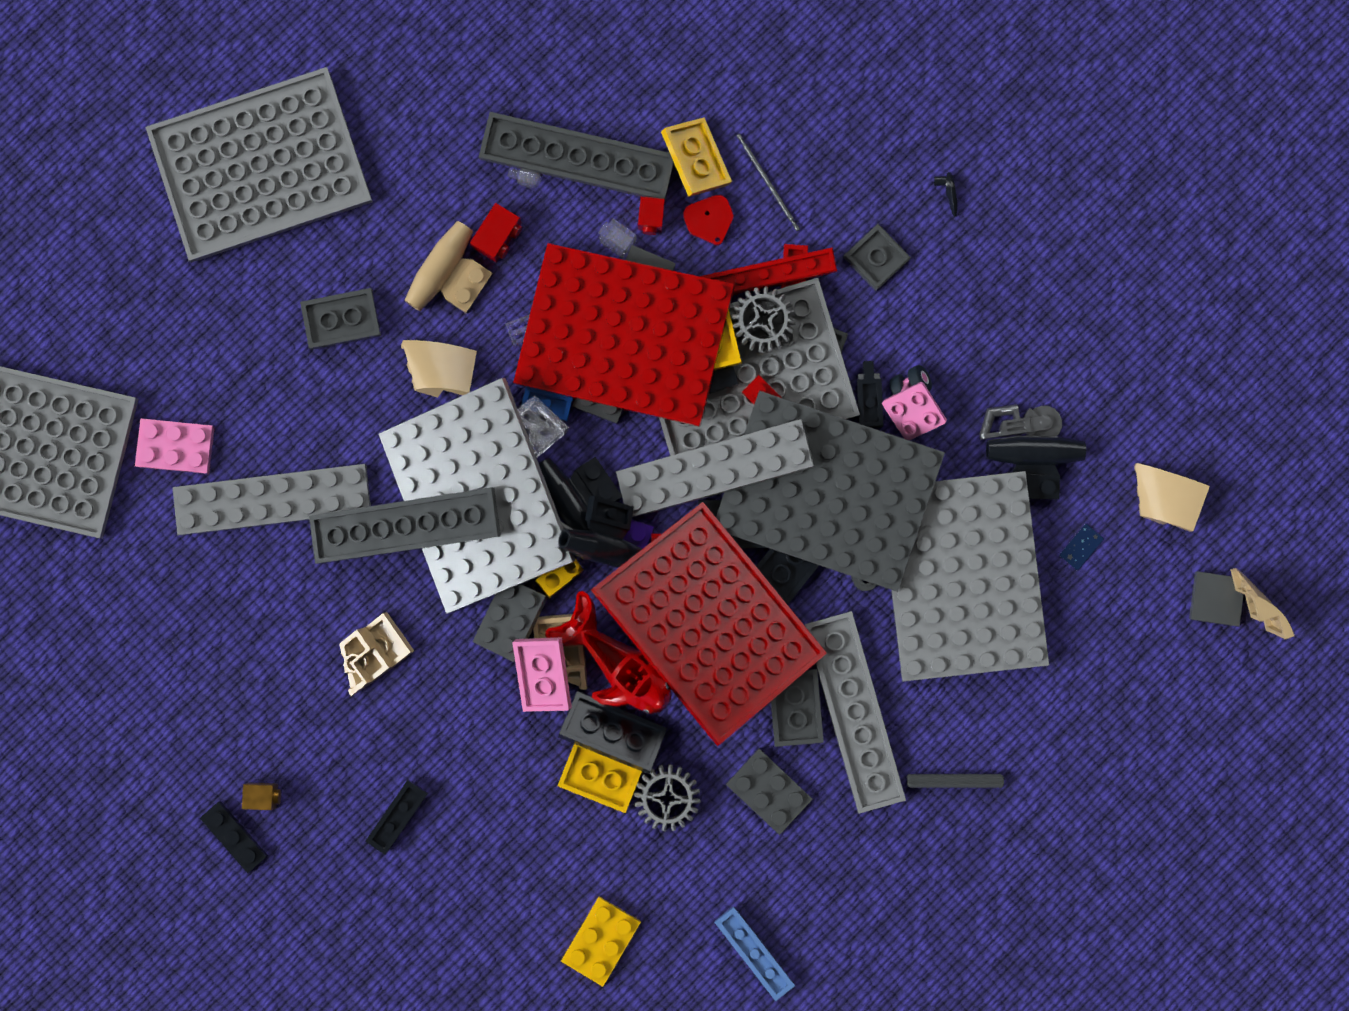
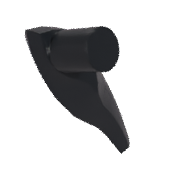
[934,172,958,217]

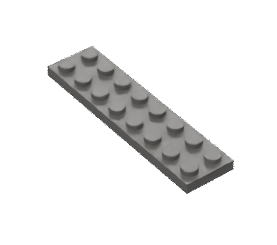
[616,419,815,518]
[173,464,371,536]
[804,611,906,813]

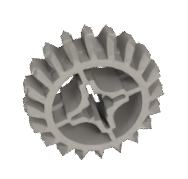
[731,287,796,353]
[634,764,700,831]

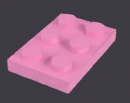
[135,419,215,474]
[512,637,572,712]

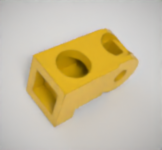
[536,559,584,599]

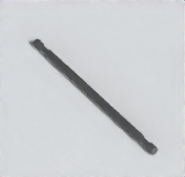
[737,134,800,232]

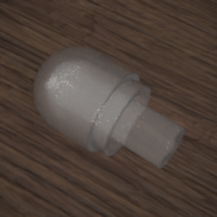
[507,168,541,188]

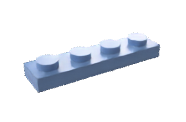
[714,906,795,1001]

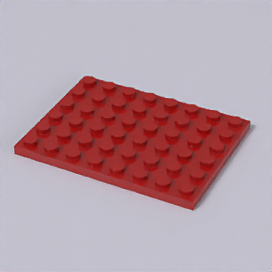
[513,243,735,427]
[591,502,827,746]

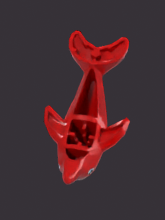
[545,591,671,714]

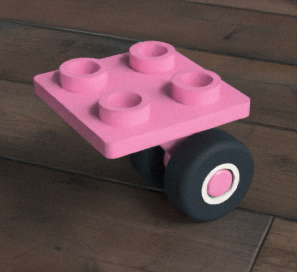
[882,365,947,441]

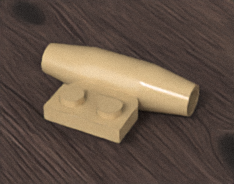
[404,221,492,313]

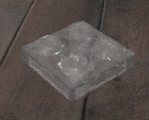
[518,395,569,458]

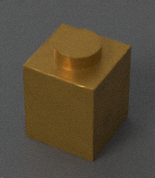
[242,783,281,810]

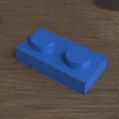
[520,386,573,422]

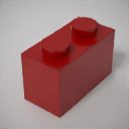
[470,203,522,263]

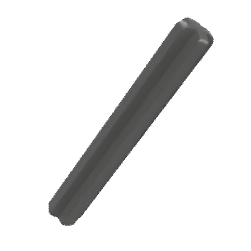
[907,774,1004,788]

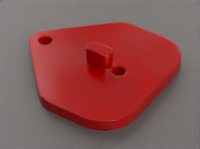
[683,195,733,246]

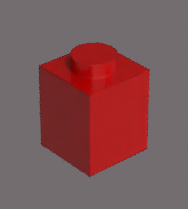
[638,197,665,235]

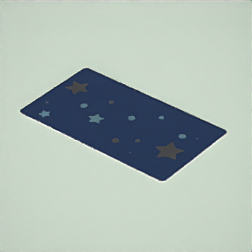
[1059,524,1104,570]

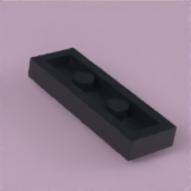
[365,779,428,855]
[200,801,268,873]

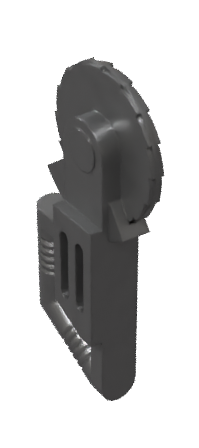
[980,404,1062,440]

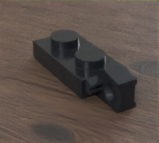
[857,361,883,428]

